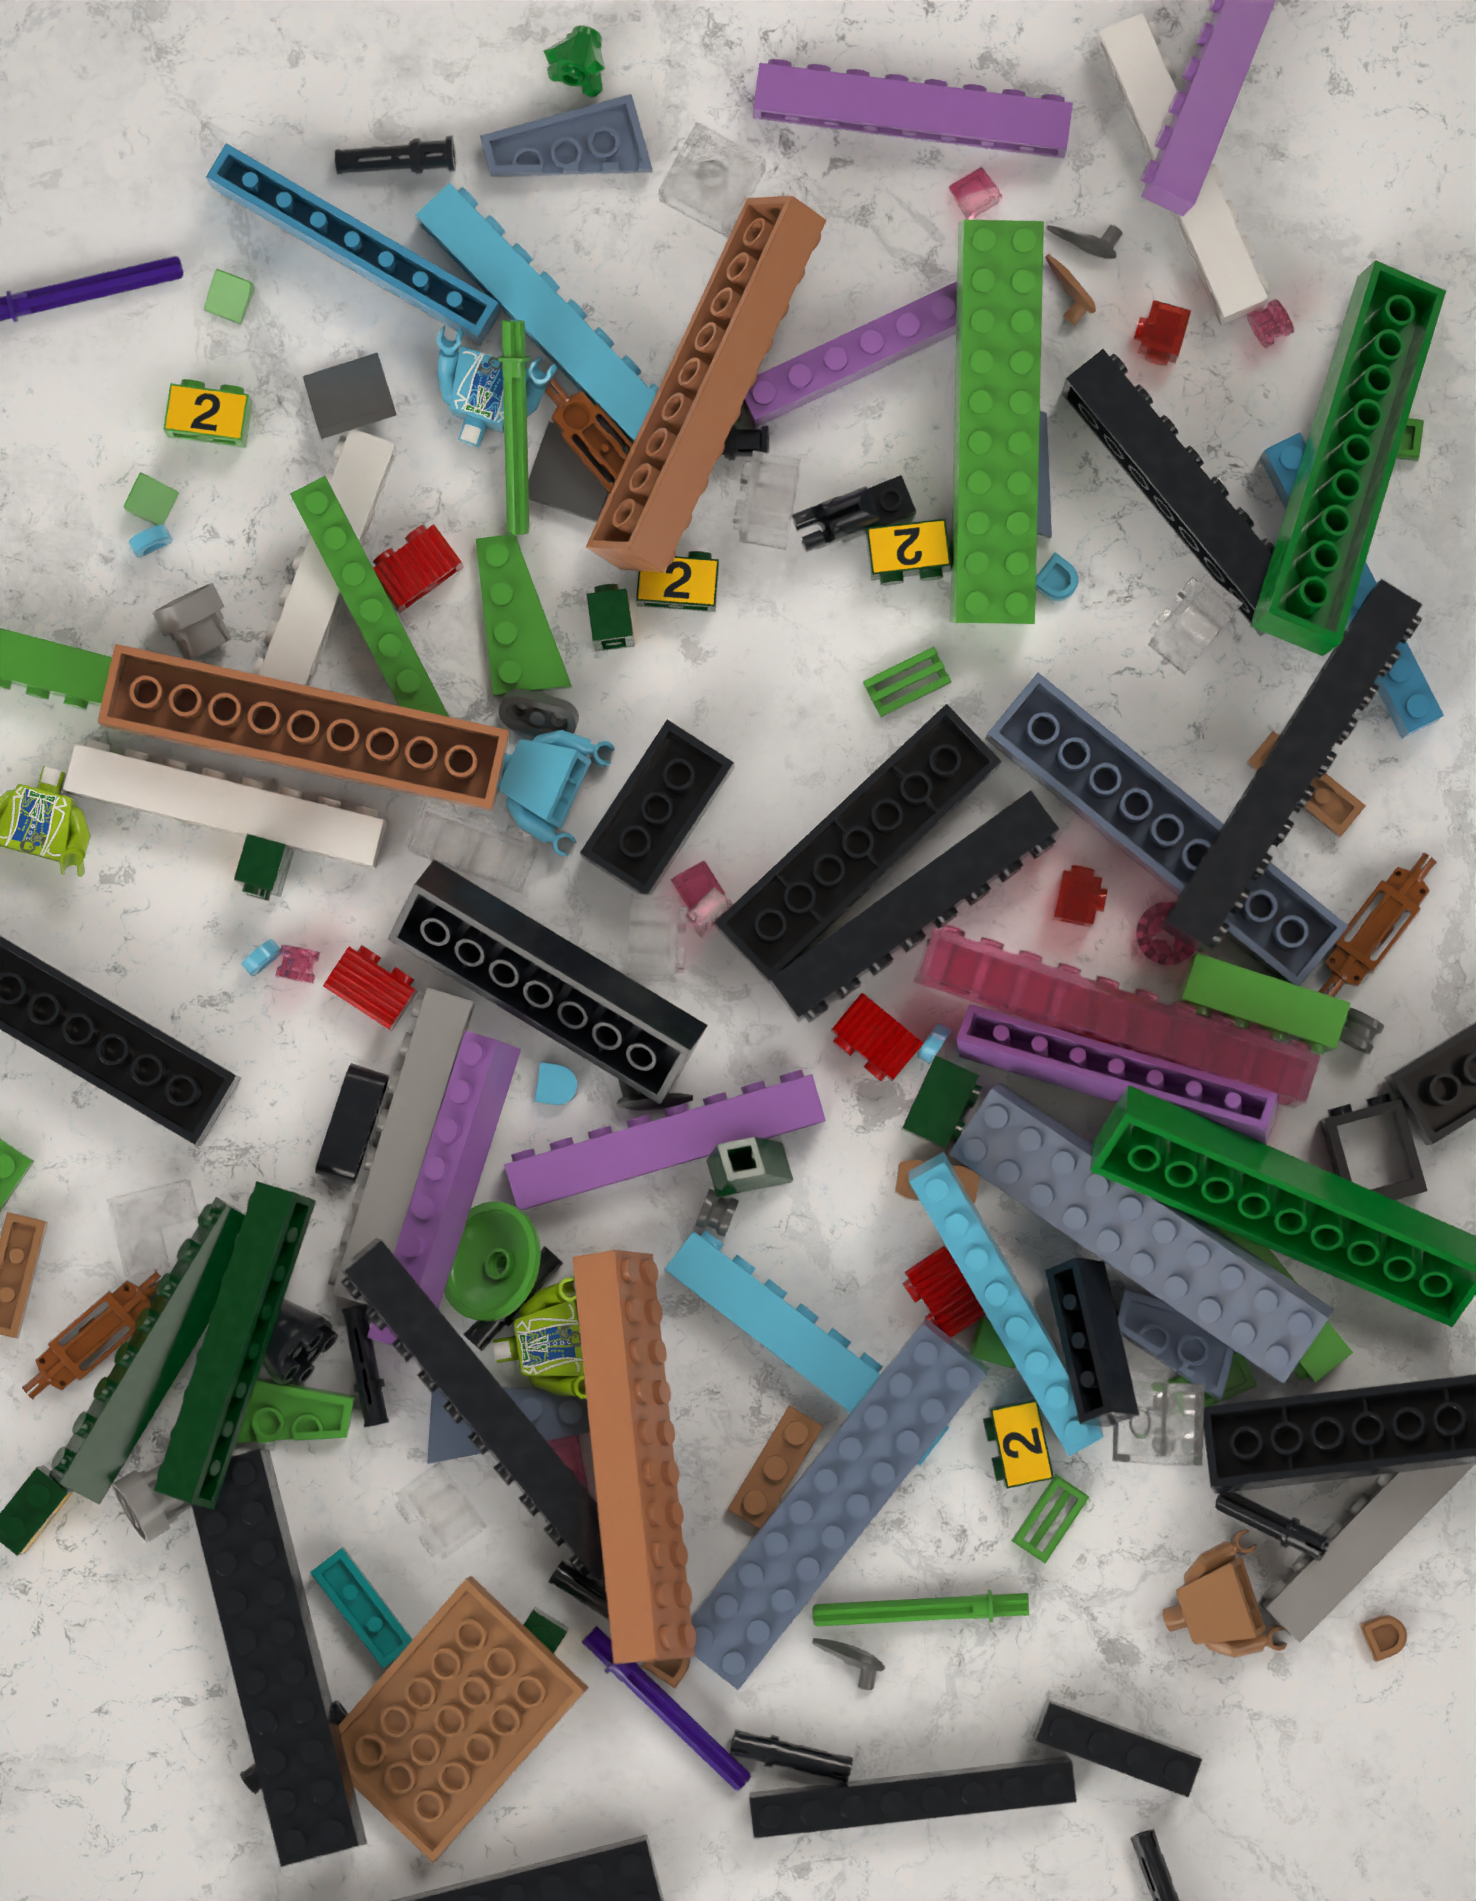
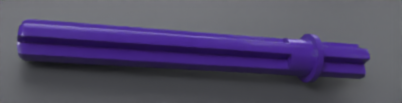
[0,256,184,322]
[581,1626,751,1791]

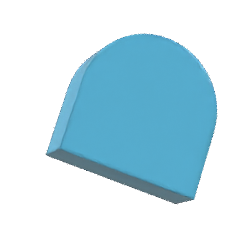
[129,524,173,558]
[1036,552,1078,601]
[241,939,282,976]
[917,1023,952,1064]
[534,1062,578,1105]

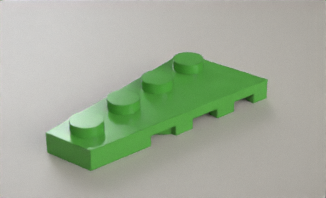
[236,1378,355,1443]

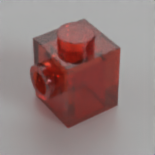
[1133,300,1191,366]
[1052,865,1108,928]

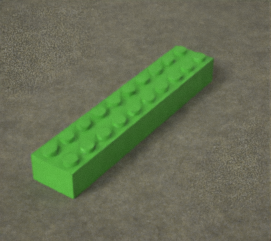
[950,219,1044,624]

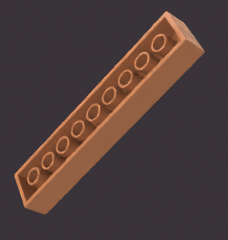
[586,196,827,573]
[97,644,510,812]
[572,1250,696,1664]

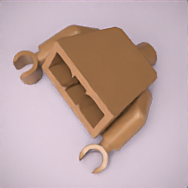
[1163,1529,1287,1658]

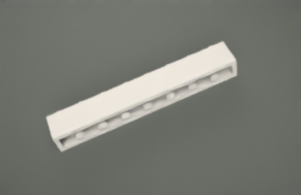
[1096,12,1270,325]
[252,429,398,686]
[63,740,387,869]

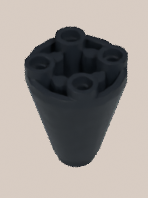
[262,1299,338,1385]

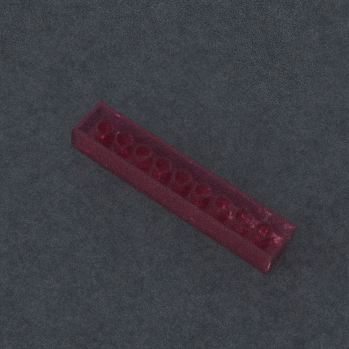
[913,924,1321,1108]

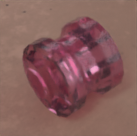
[1247,298,1294,348]
[275,945,320,984]

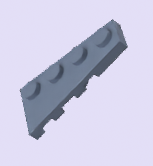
[480,94,653,177]
[427,1387,590,1464]

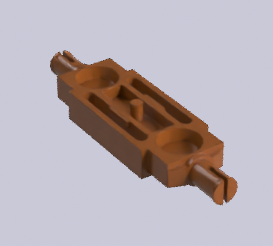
[544,379,633,494]
[1318,852,1437,997]
[22,1271,161,1400]

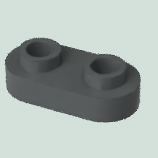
[499,689,579,736]

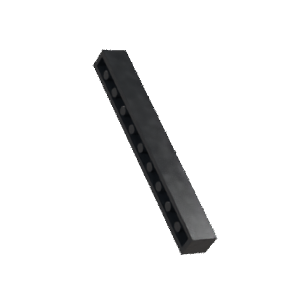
[339,1238,605,1581]

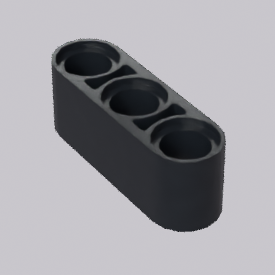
[315,1063,389,1185]

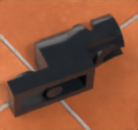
[792,475,916,552]

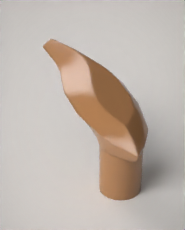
[1045,254,1096,326]

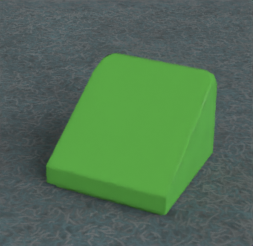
[204,269,256,324]
[124,472,179,526]
[970,1318,1016,1369]

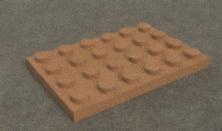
[338,1576,589,1863]

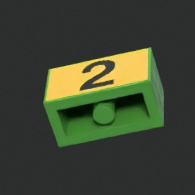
[163,379,253,448]

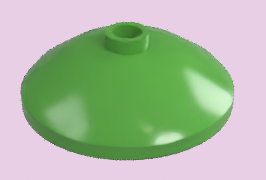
[444,1201,541,1322]

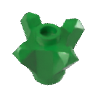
[543,25,605,97]

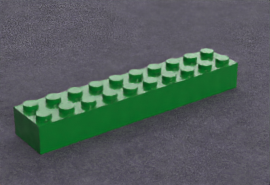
[1250,260,1446,656]
[1090,1085,1476,1327]

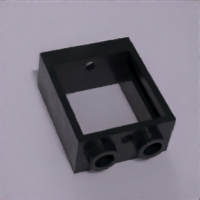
[1320,1093,1428,1200]

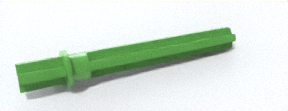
[498,320,530,535]
[812,1590,1029,1627]

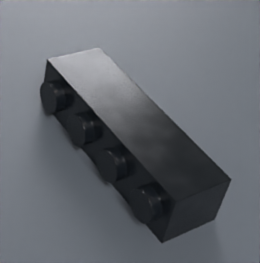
[1045,1257,1140,1427]
[1033,1698,1202,1798]

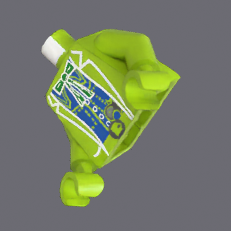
[0,766,91,877]
[493,1275,587,1399]

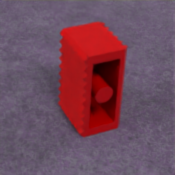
[373,524,464,613]
[323,945,418,1031]
[831,992,924,1082]
[902,1245,986,1338]

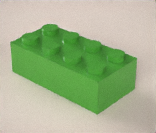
[1175,953,1351,1057]

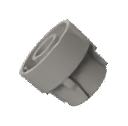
[152,583,232,660]
[112,1464,192,1543]

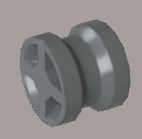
[1339,1007,1385,1054]
[695,1189,739,1237]

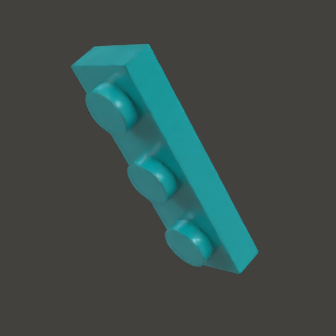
[310,1547,413,1668]

